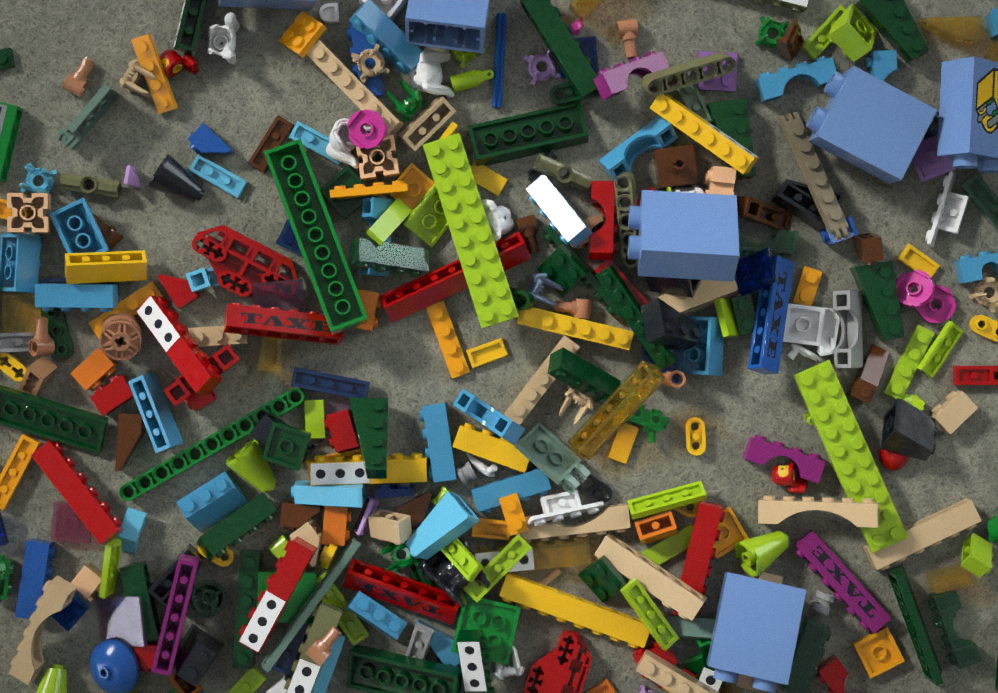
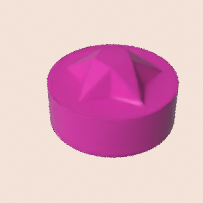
[569,19,584,35]

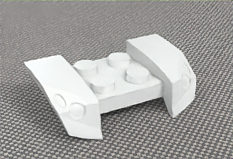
[783,303,840,356]

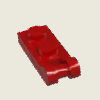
[953,366,998,385]

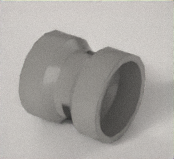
[810,590,835,615]

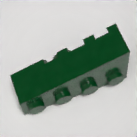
[855,0,930,63]
[706,98,756,180]
[849,261,904,340]
[349,398,388,479]
[196,492,277,562]

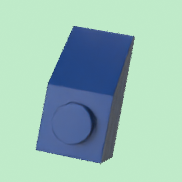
[188,123,234,155]
[820,216,858,245]

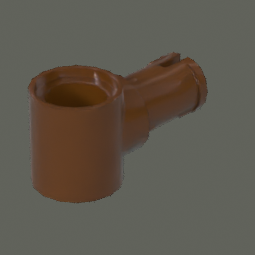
[93,214,124,251]
[515,214,540,254]

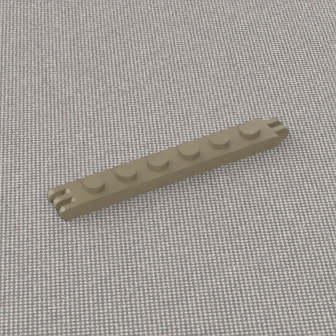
[778,111,849,240]

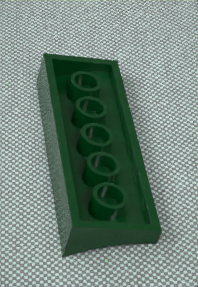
[468,101,589,166]
[886,564,944,686]
[346,645,462,693]

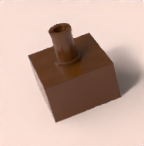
[653,144,699,190]

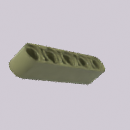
[641,52,736,96]
[614,172,638,268]

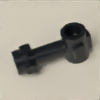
[528,150,557,183]

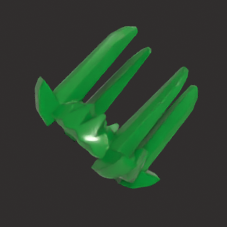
[755,15,791,50]
[386,80,426,121]
[380,539,419,572]

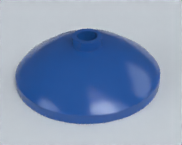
[90,639,140,693]

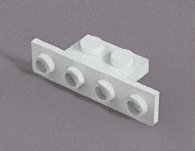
[925,171,969,248]
[527,490,604,526]

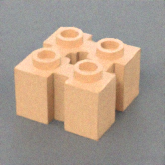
[356,135,400,181]
[703,166,736,195]
[7,193,51,234]

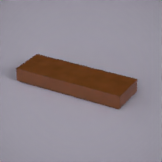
[248,115,295,174]

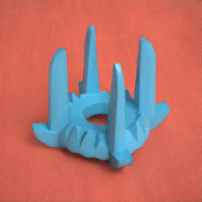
[19,162,57,194]

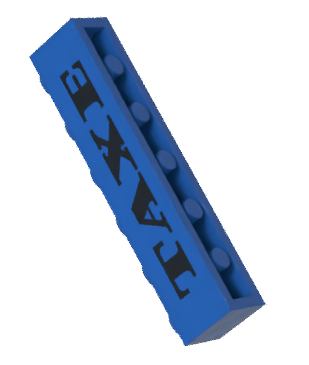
[748,255,794,375]

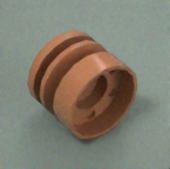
[99,312,143,361]

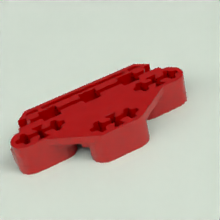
[192,225,300,298]
[523,629,592,693]

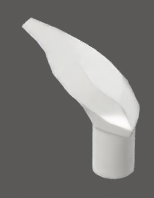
[787,343,824,362]
[466,452,498,477]

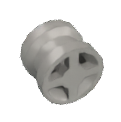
[455,461,477,485]

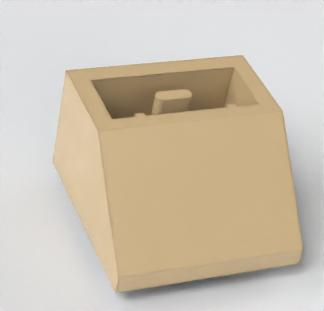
[289,518,322,567]

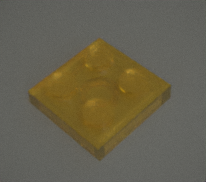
[2,293,44,333]

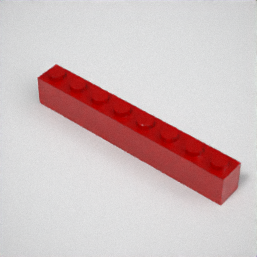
[379,232,532,323]

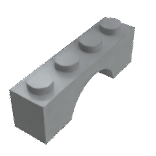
[833,290,863,368]

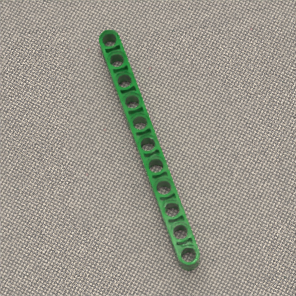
[119,388,306,501]

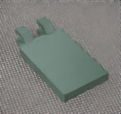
[55,84,120,150]
[515,422,591,495]

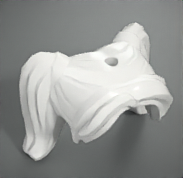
[207,12,240,65]
[409,50,455,98]
[326,118,371,169]
[481,199,514,242]

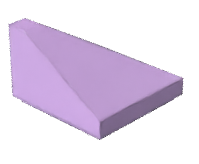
[124,165,141,188]

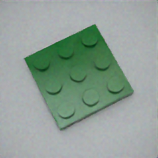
[451,594,521,665]

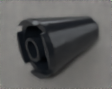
[148,154,205,202]

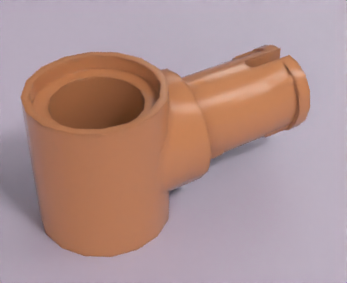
[616,18,638,58]
[63,57,95,97]
[554,299,593,319]
[29,317,55,356]
[648,370,687,389]
[305,626,342,666]

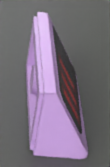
[354,495,379,536]

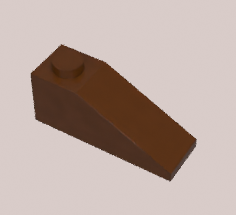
[737,196,792,232]
[847,344,889,404]
[115,412,147,471]

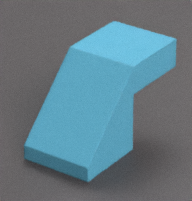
[186,267,231,292]
[118,507,147,555]

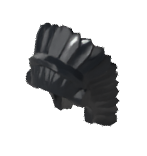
[421,537,490,608]

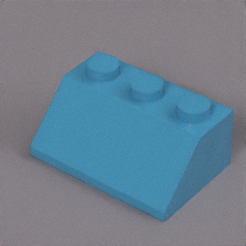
[49,197,109,253]
[0,233,42,293]
[677,316,724,376]
[176,470,249,533]

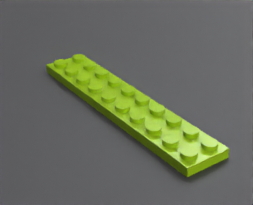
[423,133,519,329]
[793,360,908,553]

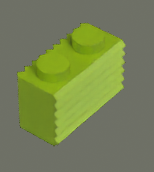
[961,532,993,578]

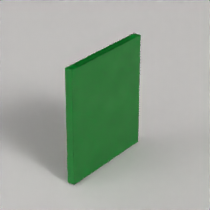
[256,572,317,623]

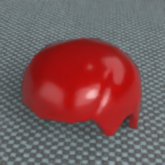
[879,448,909,471]

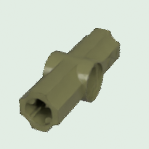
[534,153,592,192]
[59,173,122,198]

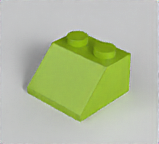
[829,3,877,62]

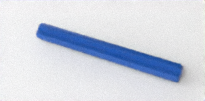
[492,13,507,108]

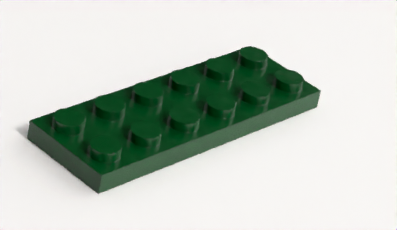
[0,385,109,454]

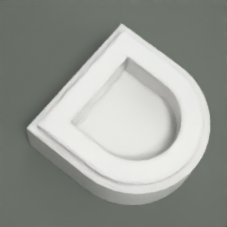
[319,3,340,23]

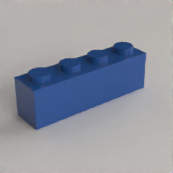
[347,22,385,99]
[15,538,57,619]

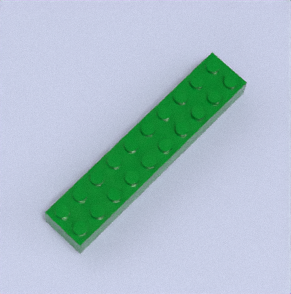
[264,139,369,335]

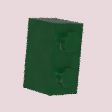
[729,294,755,335]

